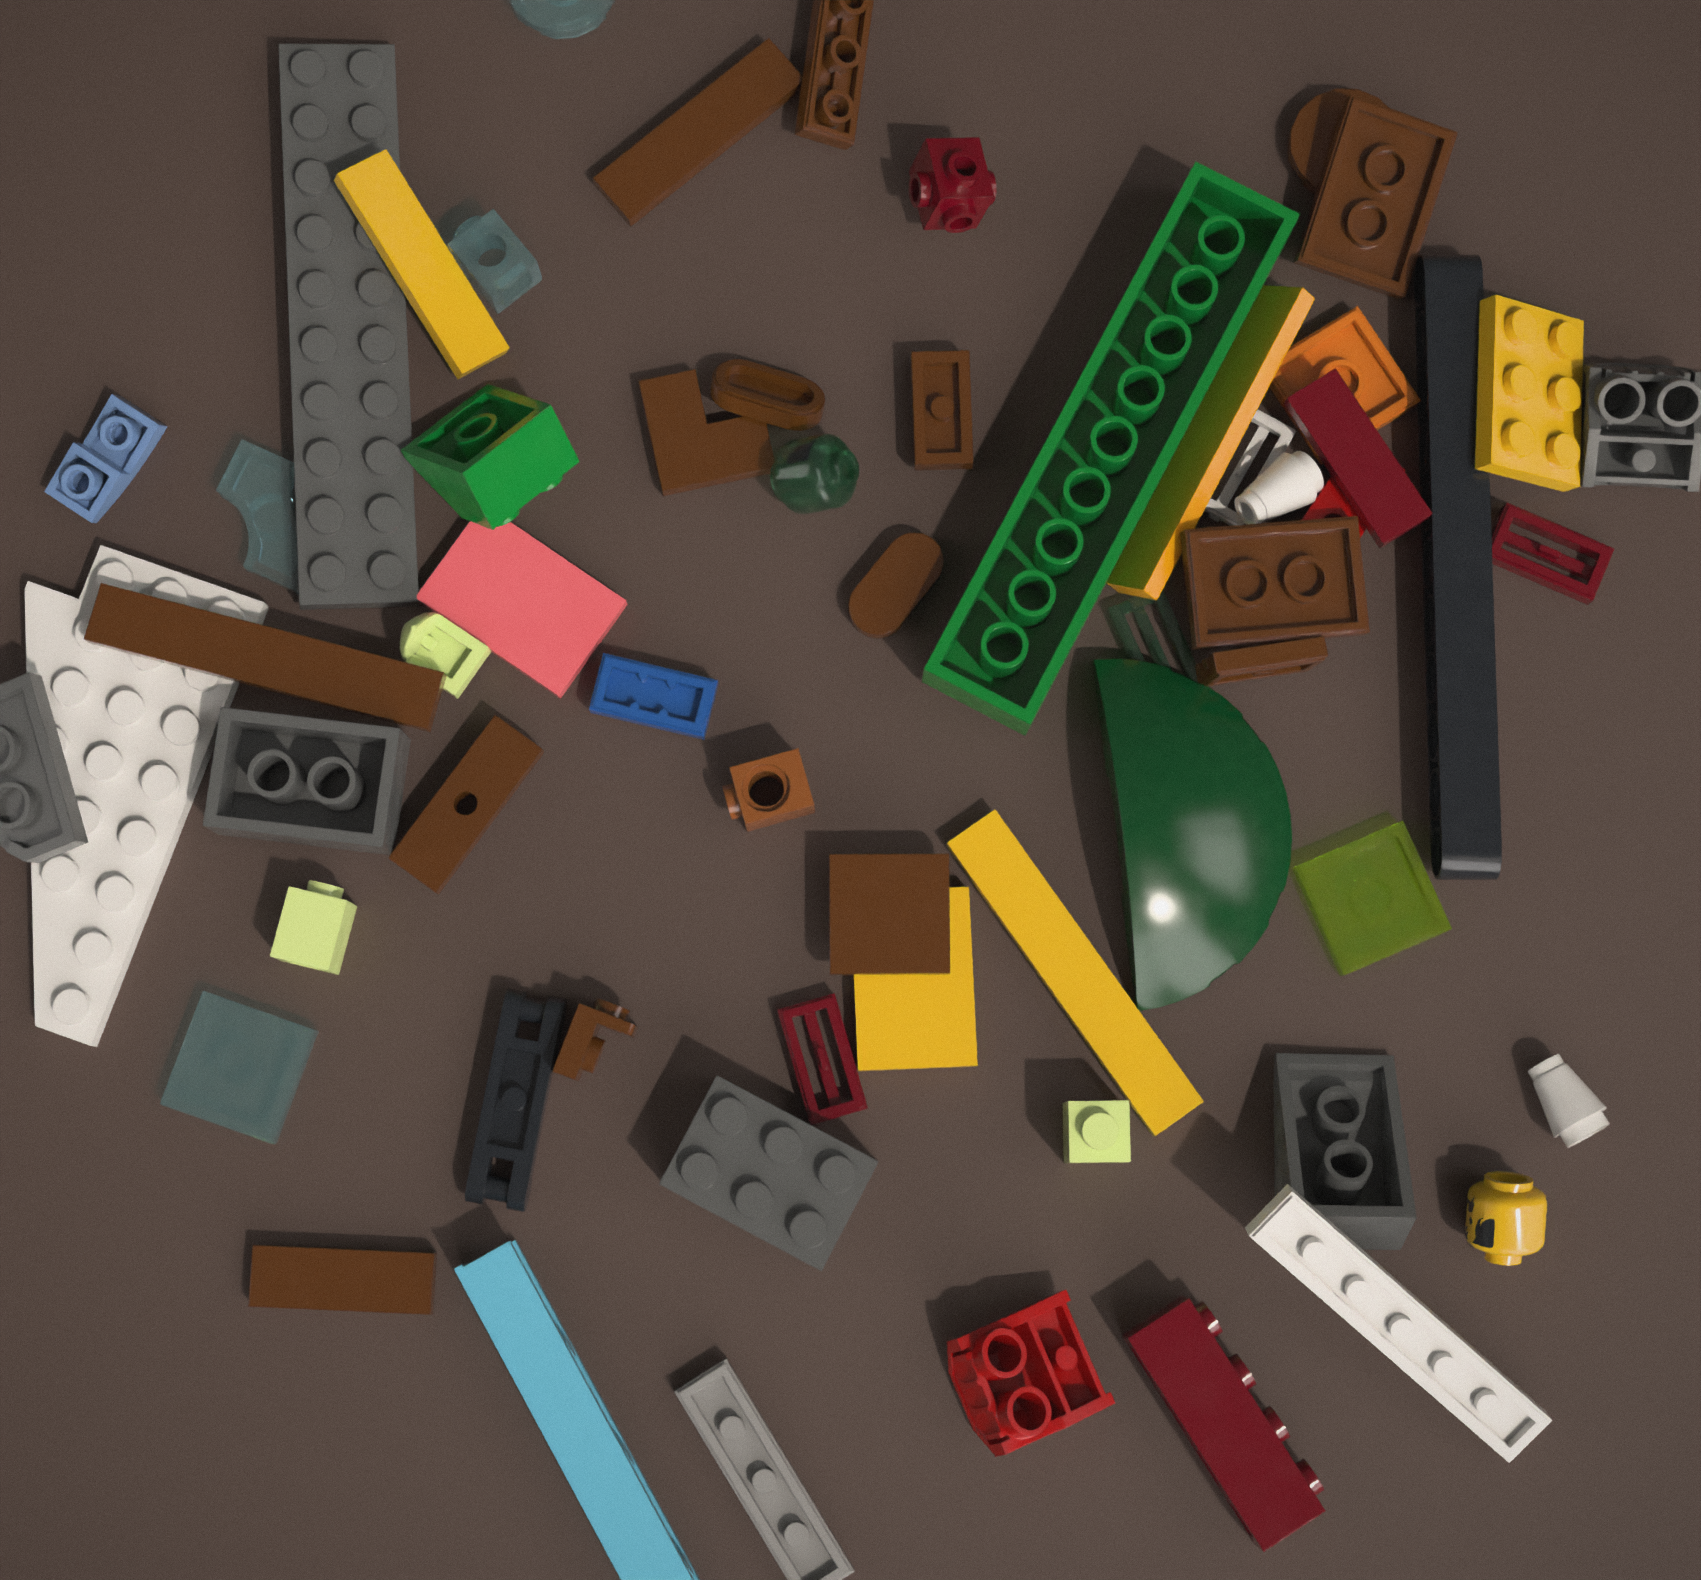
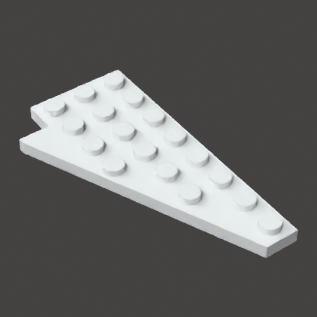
[25,545,269,1047]

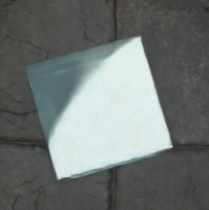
[160,991,319,1144]

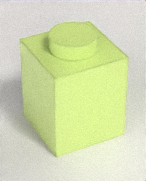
[270,880,357,975]
[1062,1100,1131,1163]

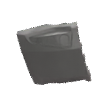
[1580,362,1701,492]

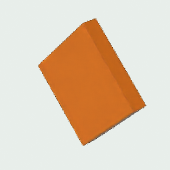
[1269,306,1421,465]

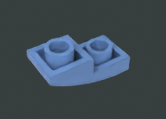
[44,394,168,523]

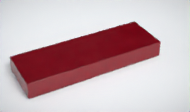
[1283,368,1433,549]

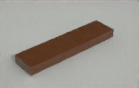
[593,38,803,227]

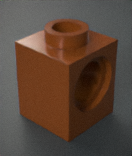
[722,748,815,832]

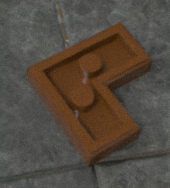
[639,369,777,496]

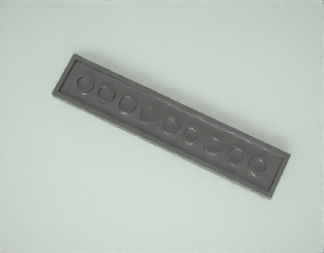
[278,44,419,610]

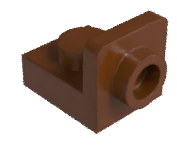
[552,998,638,1082]

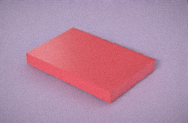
[417,521,628,699]

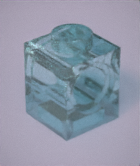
[448,209,543,314]

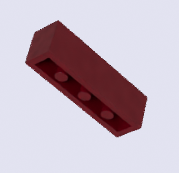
[1122,1296,1326,1552]

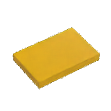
[854,887,978,1071]

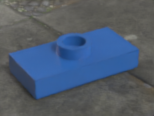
[589,653,719,740]

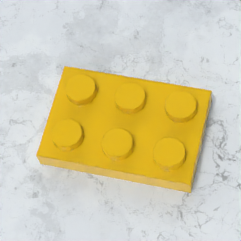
[1475,295,1584,492]

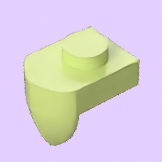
[400,612,491,699]

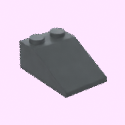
[1274,1053,1417,1250]

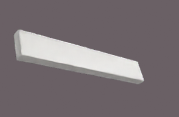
[1245,1184,1552,1463]

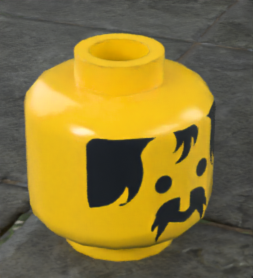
[1465,1171,1547,1266]

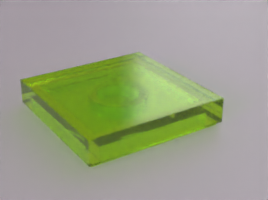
[1292,821,1452,977]

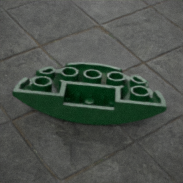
[1093,659,1292,1011]

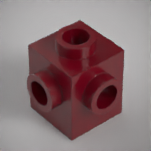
[909,137,997,233]

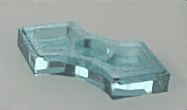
[216,439,299,595]

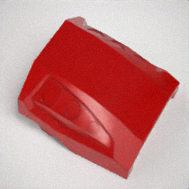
[947,1289,1115,1457]

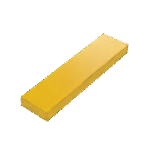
[334,149,510,380]

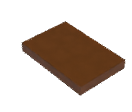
[1293,95,1458,300]
[1180,516,1370,650]

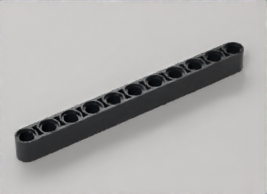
[1414,255,1502,880]

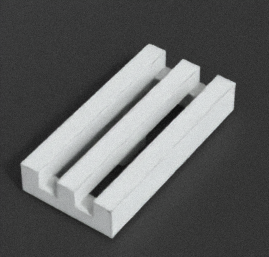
[1204,409,1296,526]

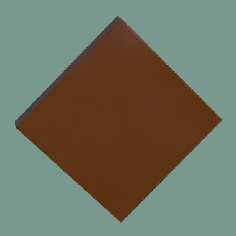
[829,854,950,975]

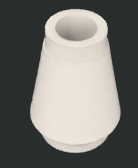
[1234,451,1324,525]
[1528,1054,1610,1148]

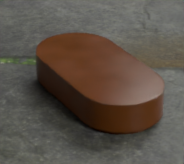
[710,359,825,431]
[849,533,944,639]

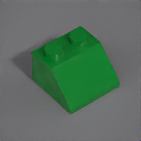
[401,384,580,530]

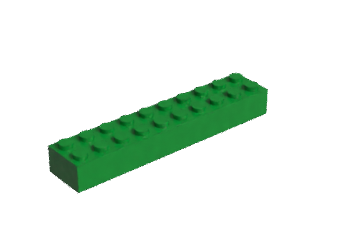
[922,161,1300,736]

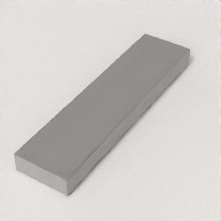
[674,1358,855,1580]

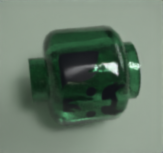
[770,434,859,514]

